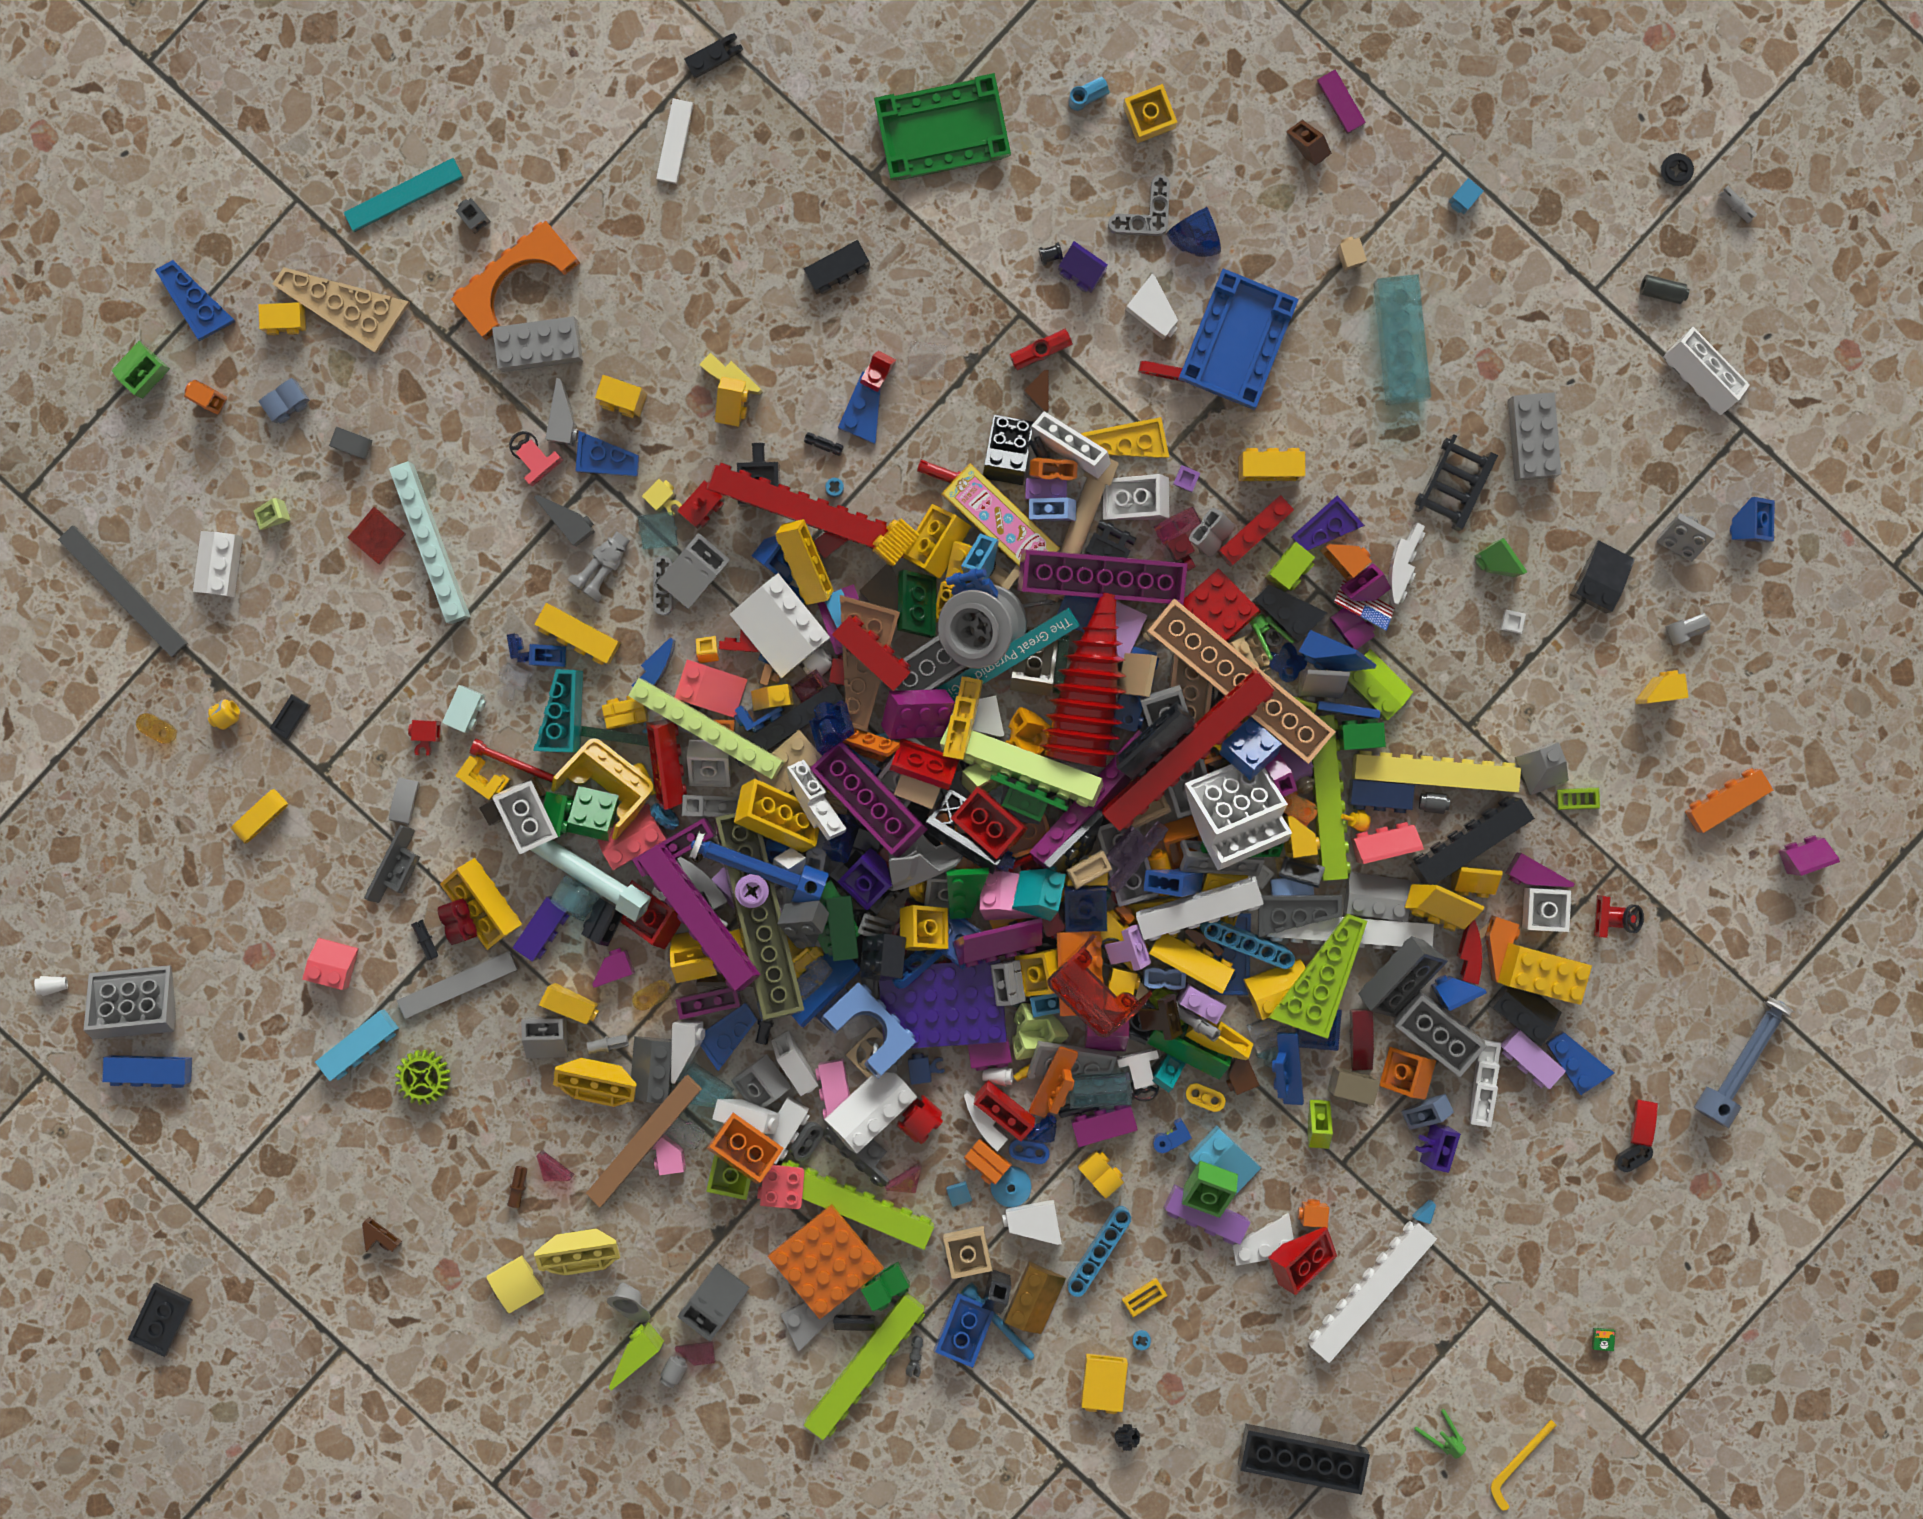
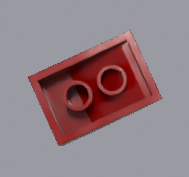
[620,880,681,950]
[1268,1227,1337,1296]

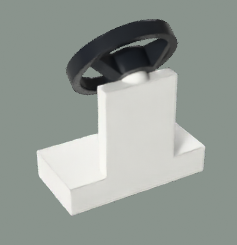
[1117,1048,1159,1102]

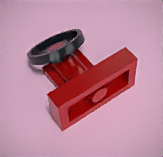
[1594,895,1644,938]

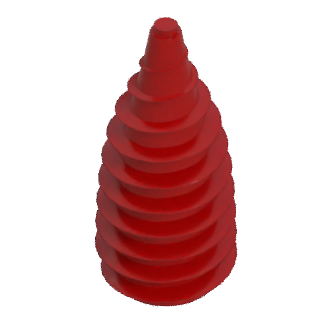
[1039,593,1126,767]

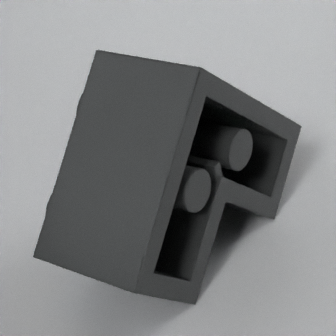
[777,901,829,949]

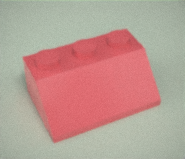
[597,803,669,870]
[1351,822,1424,864]

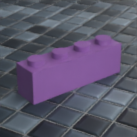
[1164,1184,1251,1245]

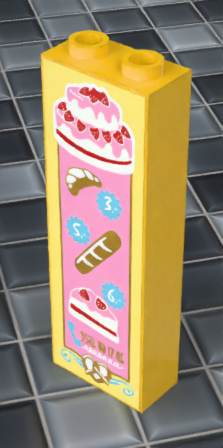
[941,463,1060,567]

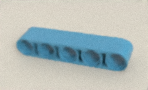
[1199,920,1295,969]
[1067,1206,1131,1297]

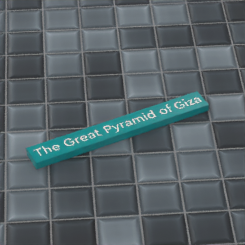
[935,608,1080,702]

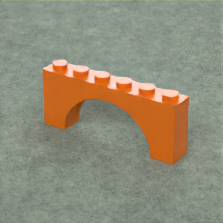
[451,221,580,340]

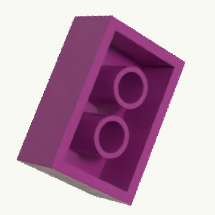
[881,689,955,739]

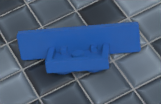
[1272,1032,1304,1105]

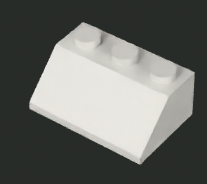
[193,531,242,597]
[493,781,558,854]

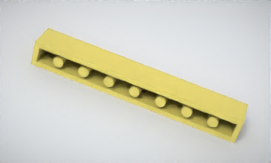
[1352,751,1521,792]

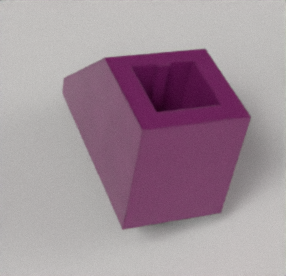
[1264,753,1297,797]

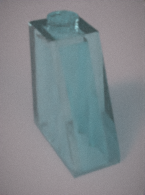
[679,1062,734,1108]

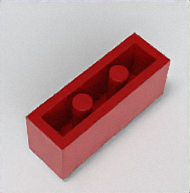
[973,1080,1035,1141]

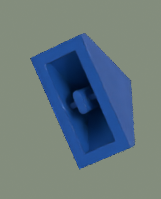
[529,644,566,667]

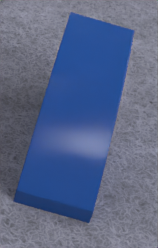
[631,637,676,687]

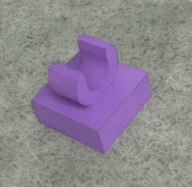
[1173,465,1200,493]

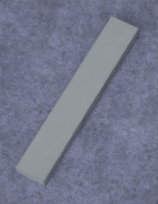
[397,951,518,1019]

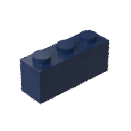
[1348,780,1415,813]

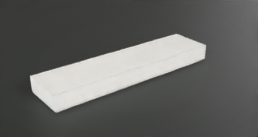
[656,98,694,184]

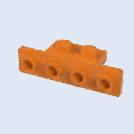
[824,722,900,762]
[1029,1046,1078,1118]

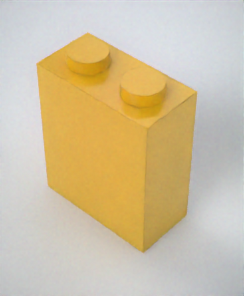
[1081,1354,1128,1414]

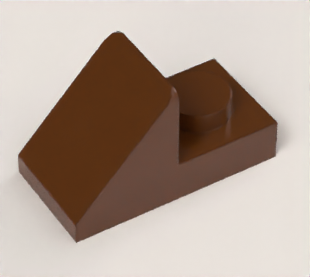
[362,1217,402,1252]

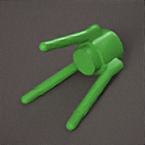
[1249,614,1294,660]
[1414,1409,1466,1459]

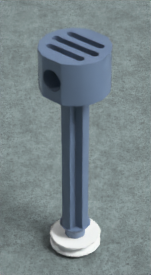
[1693,996,1795,1129]

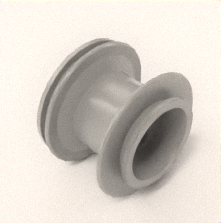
[938,585,1027,669]

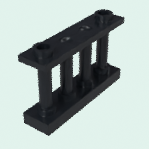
[1414,434,1498,532]

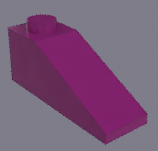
[1505,852,1575,887]

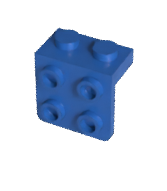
[734,705,785,733]

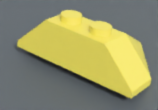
[534,1229,620,1276]

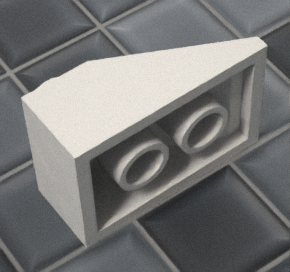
[1103,474,1169,520]

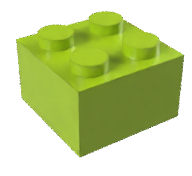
[1265,542,1315,592]

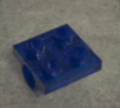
[809,700,855,755]

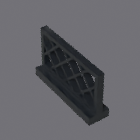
[925,789,1009,874]

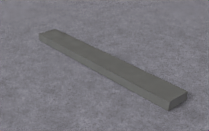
[58,525,188,657]

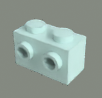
[442,685,486,733]

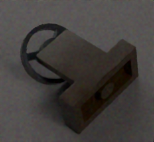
[1129,994,1183,1040]

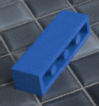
[102,1055,192,1088]

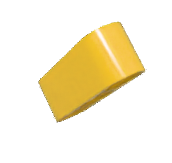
[230,789,289,844]

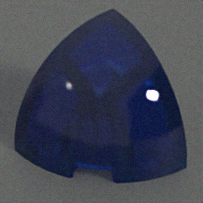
[1166,207,1221,257]

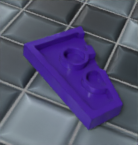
[1291,495,1365,551]

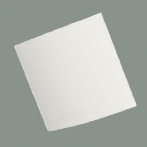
[1184,764,1292,870]

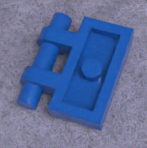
[946,568,998,598]

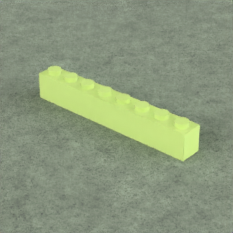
[628,678,785,779]
[940,724,1103,807]

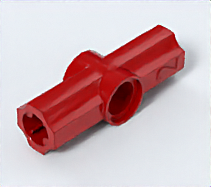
[1009,328,1073,371]

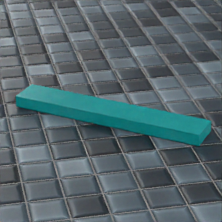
[343,158,464,232]

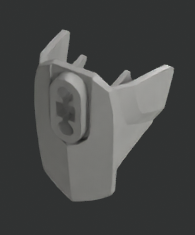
[888,835,963,891]

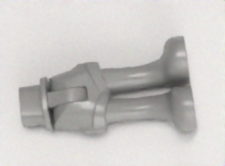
[568,531,630,602]

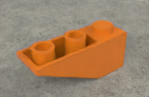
[1485,915,1520,982]

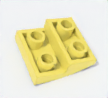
[487,1256,544,1314]

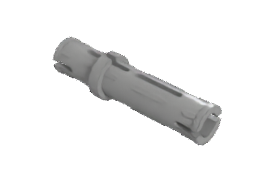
[1177,1002,1221,1042]

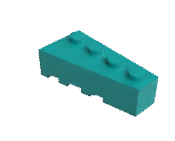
[533,669,583,753]

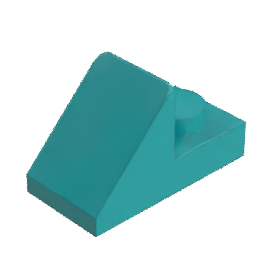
[1152,1054,1186,1093]

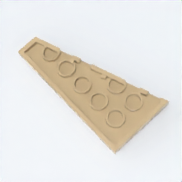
[273,267,410,354]

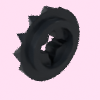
[1660,153,1694,187]

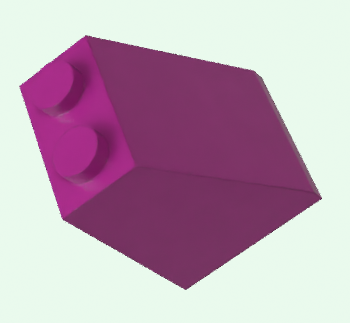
[1085,1010,1129,1052]

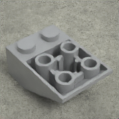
[657,533,730,609]

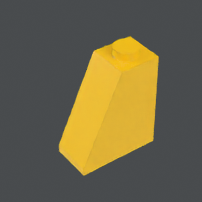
[751,684,794,711]
[539,983,599,1025]

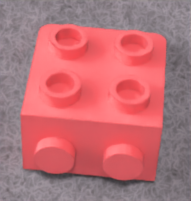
[757,1164,805,1209]

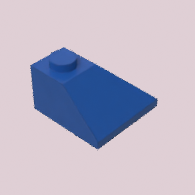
[1730,497,1775,542]
[751,535,793,585]
[1431,975,1487,1011]

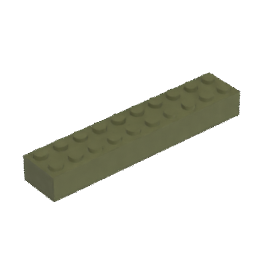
[714,813,804,1022]

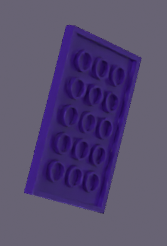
[879,959,1007,1048]

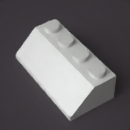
[1663,327,1750,415]
[824,1072,917,1154]

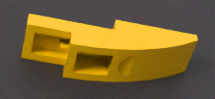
[936,541,972,623]

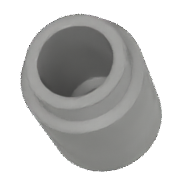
[660,1355,688,1388]

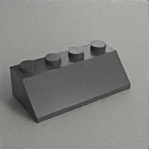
[1358,936,1448,1018]

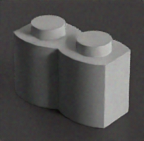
[1189,508,1235,557]

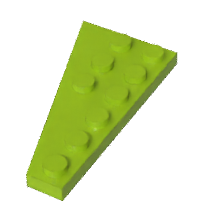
[1268,914,1368,1039]

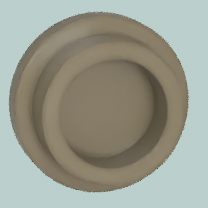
[1296,776,1315,794]

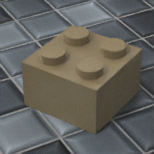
[1327,1066,1380,1108]

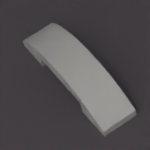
[682,795,739,817]

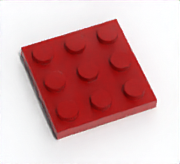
[1183,568,1260,642]

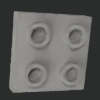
[1656,513,1716,562]

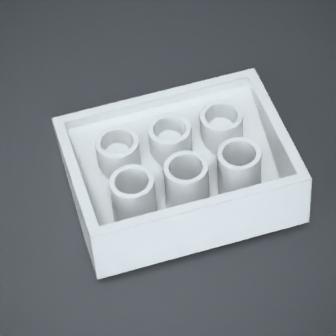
[729,573,830,678]

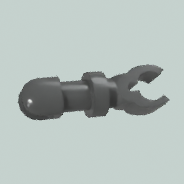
[906,1336,923,1377]

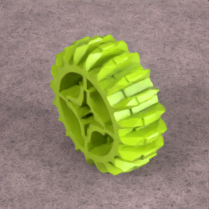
[395,1049,451,1105]

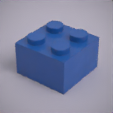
[1220,717,1282,780]

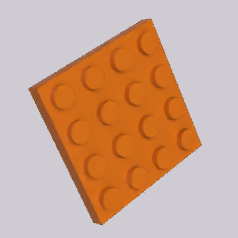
[768,1204,884,1319]

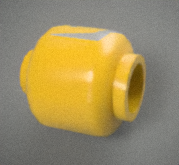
[208,699,240,730]

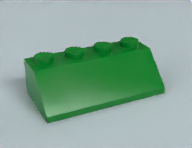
[1147,1023,1232,1080]

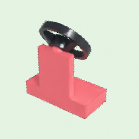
[509,431,563,486]

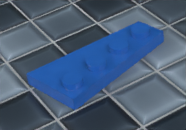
[155,260,235,341]

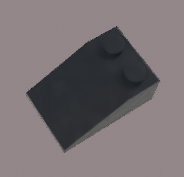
[1570,540,1635,613]

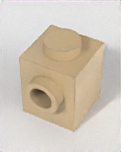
[1337,237,1367,271]

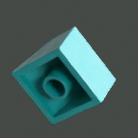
[1012,869,1066,921]

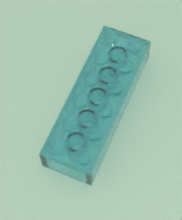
[1373,274,1431,405]

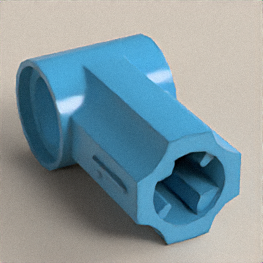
[1068,76,1110,111]

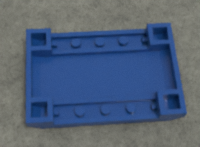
[1178,268,1299,410]

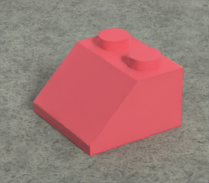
[302,938,359,990]

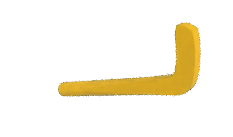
[1490,1420,1557,1511]

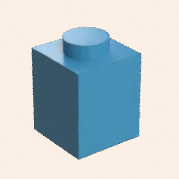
[1448,178,1484,214]

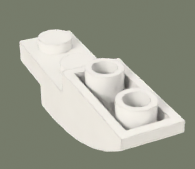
[1388,523,1425,606]
[786,760,847,840]

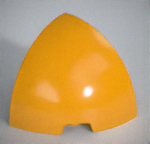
[1006,707,1051,757]

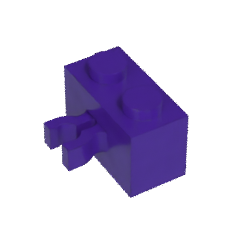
[1415,1124,1461,1173]

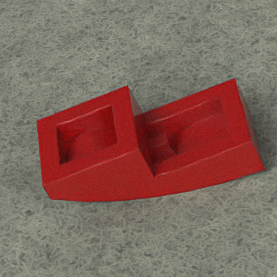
[1631,1099,1658,1147]

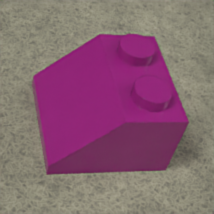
[1779,835,1840,876]

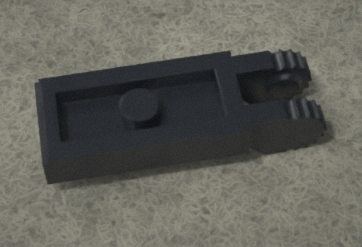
[684,33,743,79]

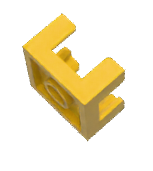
[455,756,511,800]

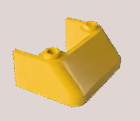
[551,739,653,840]

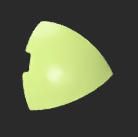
[1012,1003,1069,1060]

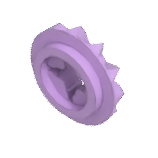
[735,874,769,908]

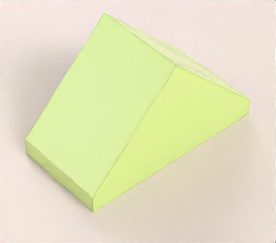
[254,498,291,530]

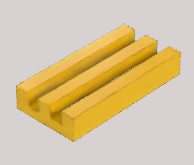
[1122,1278,1168,1318]

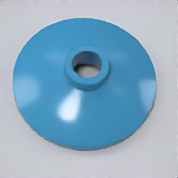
[991,1166,1031,1207]

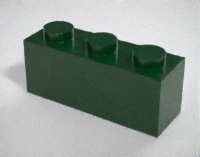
[823,895,859,961]

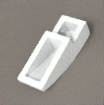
[964,1090,1008,1152]

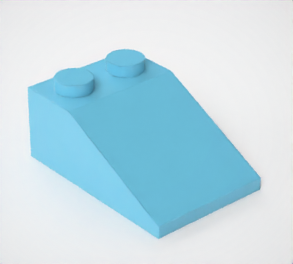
[1189,1125,1261,1195]

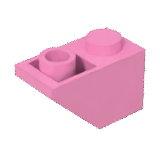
[652,1134,686,1175]

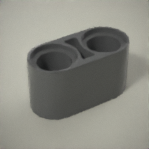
[329,427,373,460]

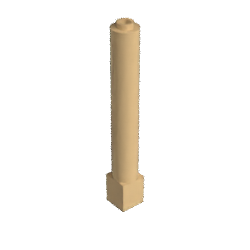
[1045,459,1119,602]

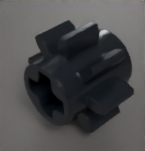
[1115,1424,1140,1451]

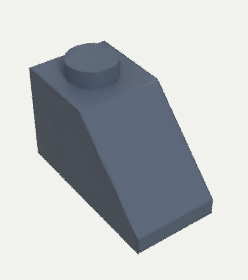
[1401,1094,1454,1130]

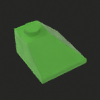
[1474,538,1527,577]

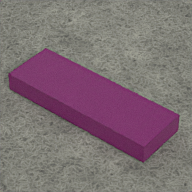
[1317,69,1366,134]

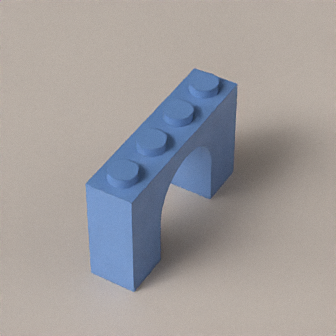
[821,982,916,1079]

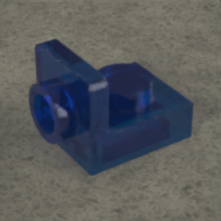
[507,633,529,663]

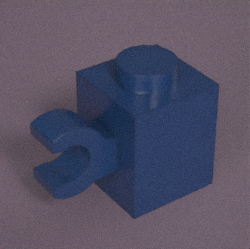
[908,1053,945,1085]

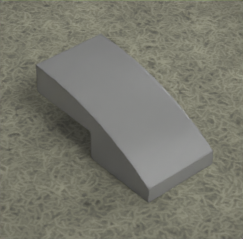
[389,777,420,825]

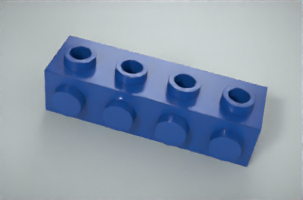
[1113,646,1159,732]

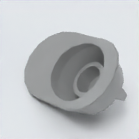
[607,1283,650,1323]

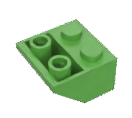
[111,341,170,399]

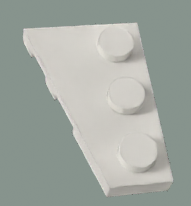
[1232,1213,1294,1266]

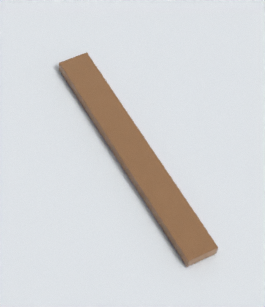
[586,1075,702,1207]

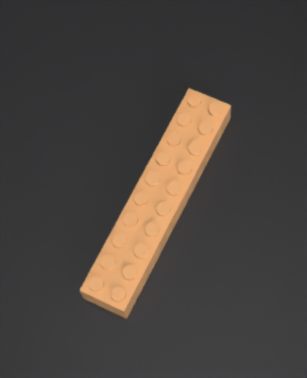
[1147,599,1336,764]

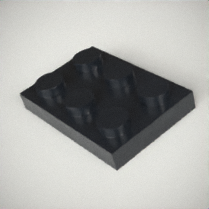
[127,1282,193,1357]

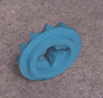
[650,803,679,830]

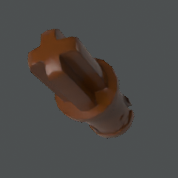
[507,1166,527,1208]

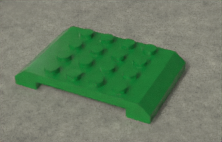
[874,73,1011,180]

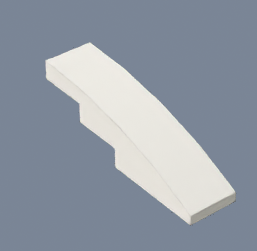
[1470,1040,1501,1127]

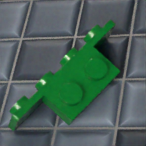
[990,773,1069,822]

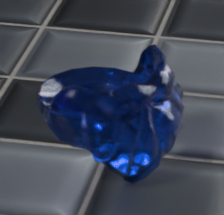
[1027,1113,1057,1143]

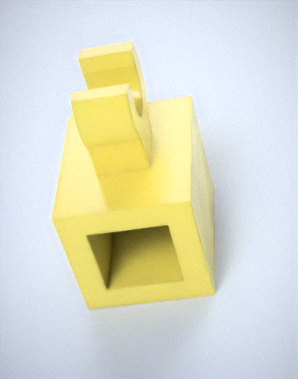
[642,479,682,516]

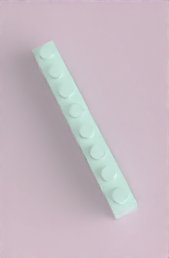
[389,461,470,624]

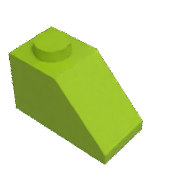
[1307,1099,1333,1149]

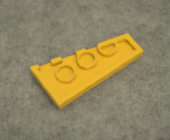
[1081,417,1169,458]

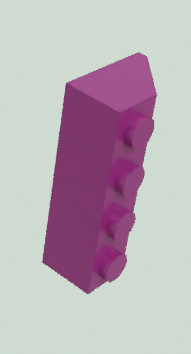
[953,918,1042,968]

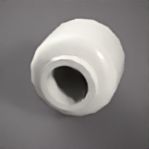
[803,647,833,677]

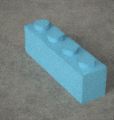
[315,1009,399,1081]

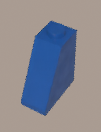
[1144,869,1203,897]

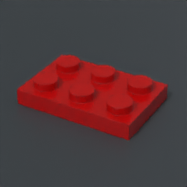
[890,739,959,790]

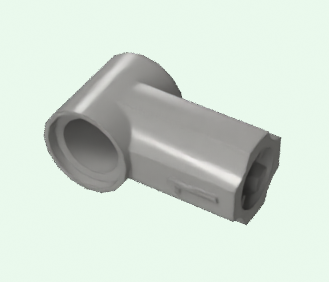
[1665,613,1710,646]

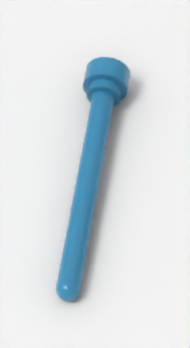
[960,1282,1034,1360]

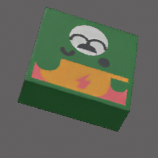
[1592,1328,1616,1351]

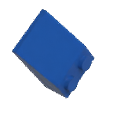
[1298,630,1377,672]
[933,1293,995,1368]

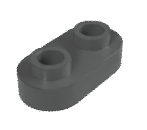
[790,1122,824,1161]

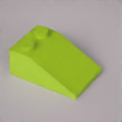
[609,1322,664,1391]

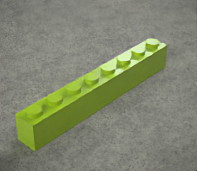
[1311,715,1351,881]
[781,1159,934,1250]
[804,1292,925,1440]

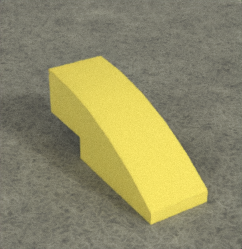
[699,353,763,395]

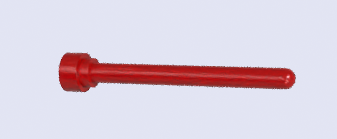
[469,739,564,786]

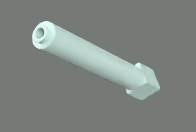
[530,840,651,922]

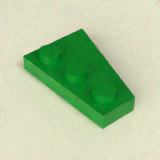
[947,868,989,919]

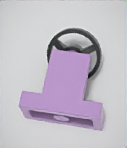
[1101,924,1151,971]

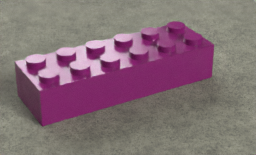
[810,740,928,858]

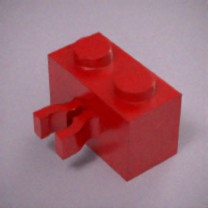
[677,480,725,529]

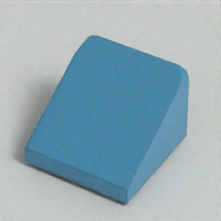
[946,1181,972,1207]
[1412,1200,1436,1224]

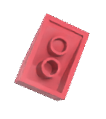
[675,659,748,718]

